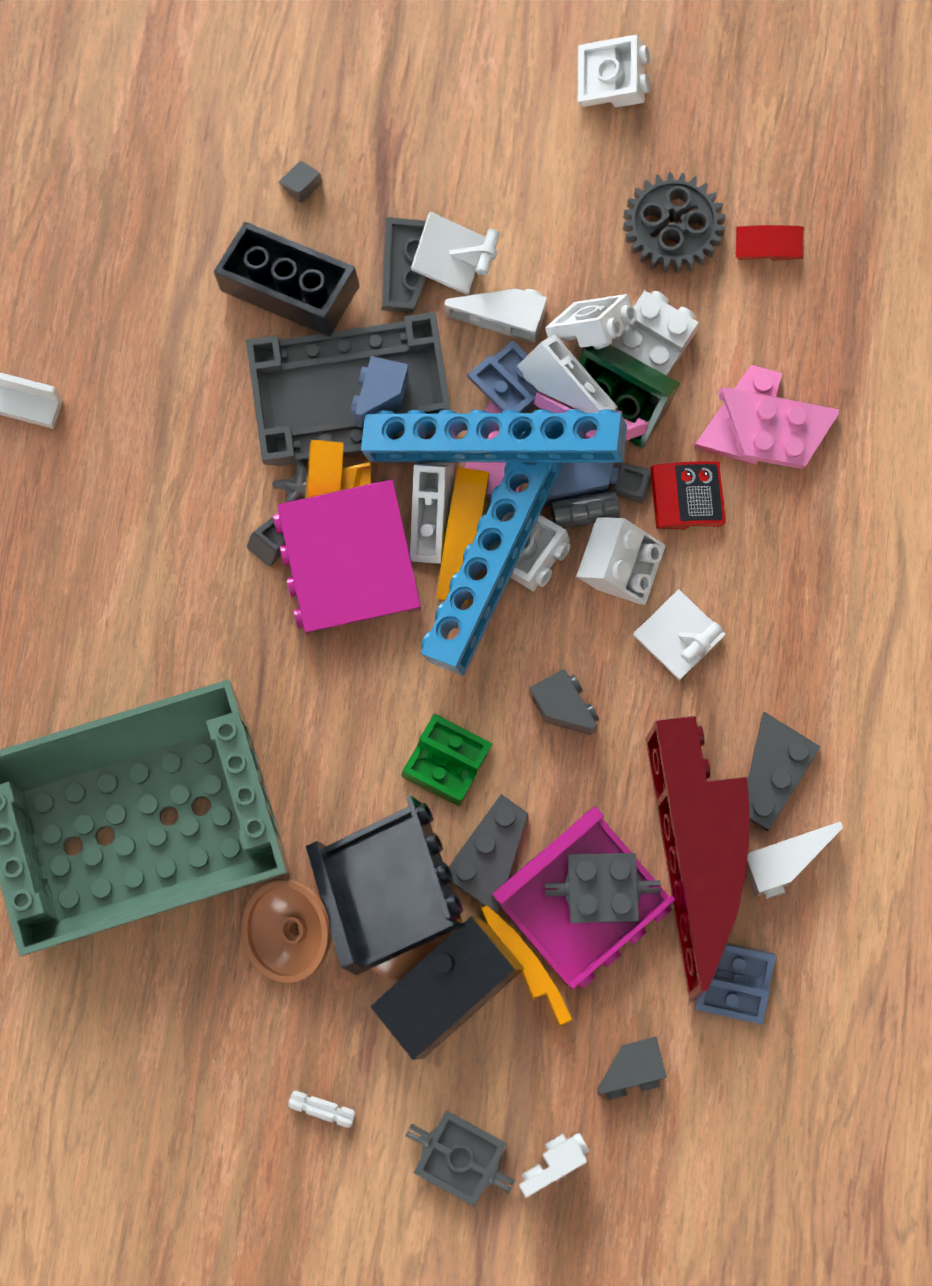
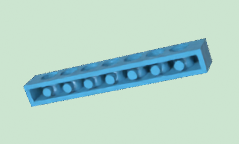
[361,409,627,463]
[421,430,564,676]

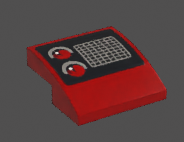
[650,461,726,530]

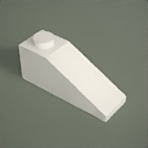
[444,289,547,343]
[517,334,618,413]
[410,462,455,564]
[746,821,843,899]

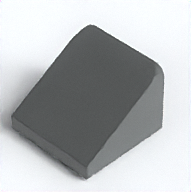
[278,161,323,203]
[247,517,286,566]

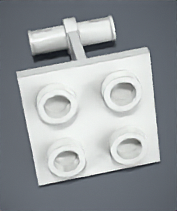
[410,212,500,295]
[633,589,726,681]

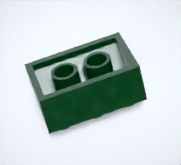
[579,344,680,448]

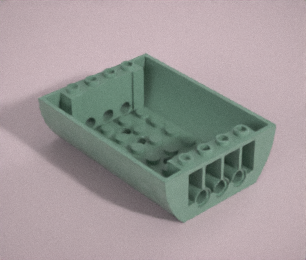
[0,679,288,956]

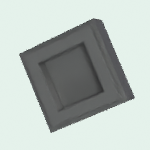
[612,463,651,503]

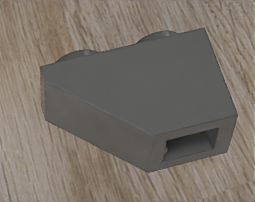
[529,669,599,735]
[597,1037,667,1100]

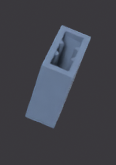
[534,462,620,507]

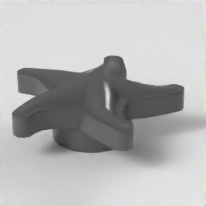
[272,461,308,503]

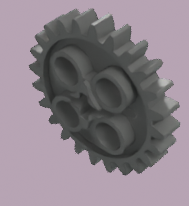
[623,172,726,273]

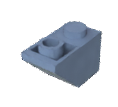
[351,356,409,428]

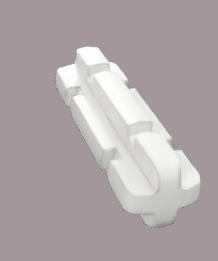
[288,1090,355,1128]

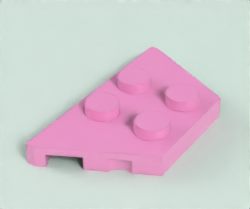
[718,387,839,469]

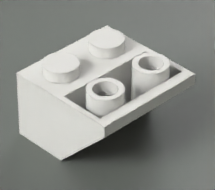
[576,517,666,605]

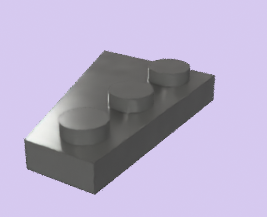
[381,217,427,313]
[747,712,820,832]
[449,794,528,915]

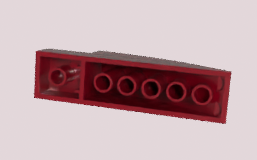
[645,716,750,1001]

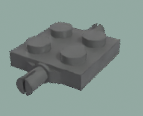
[544,853,661,924]
[405,1110,516,1207]

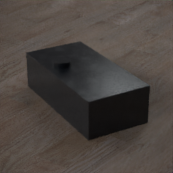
[213,221,360,337]
[370,916,525,1060]

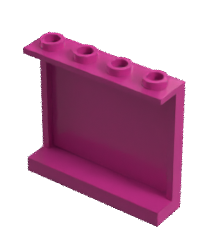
[273,479,421,635]
[490,806,675,989]

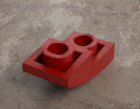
[735,225,804,261]

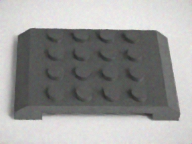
[246,312,451,466]

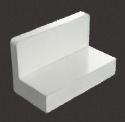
[0,373,63,429]

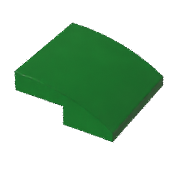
[401,714,493,807]

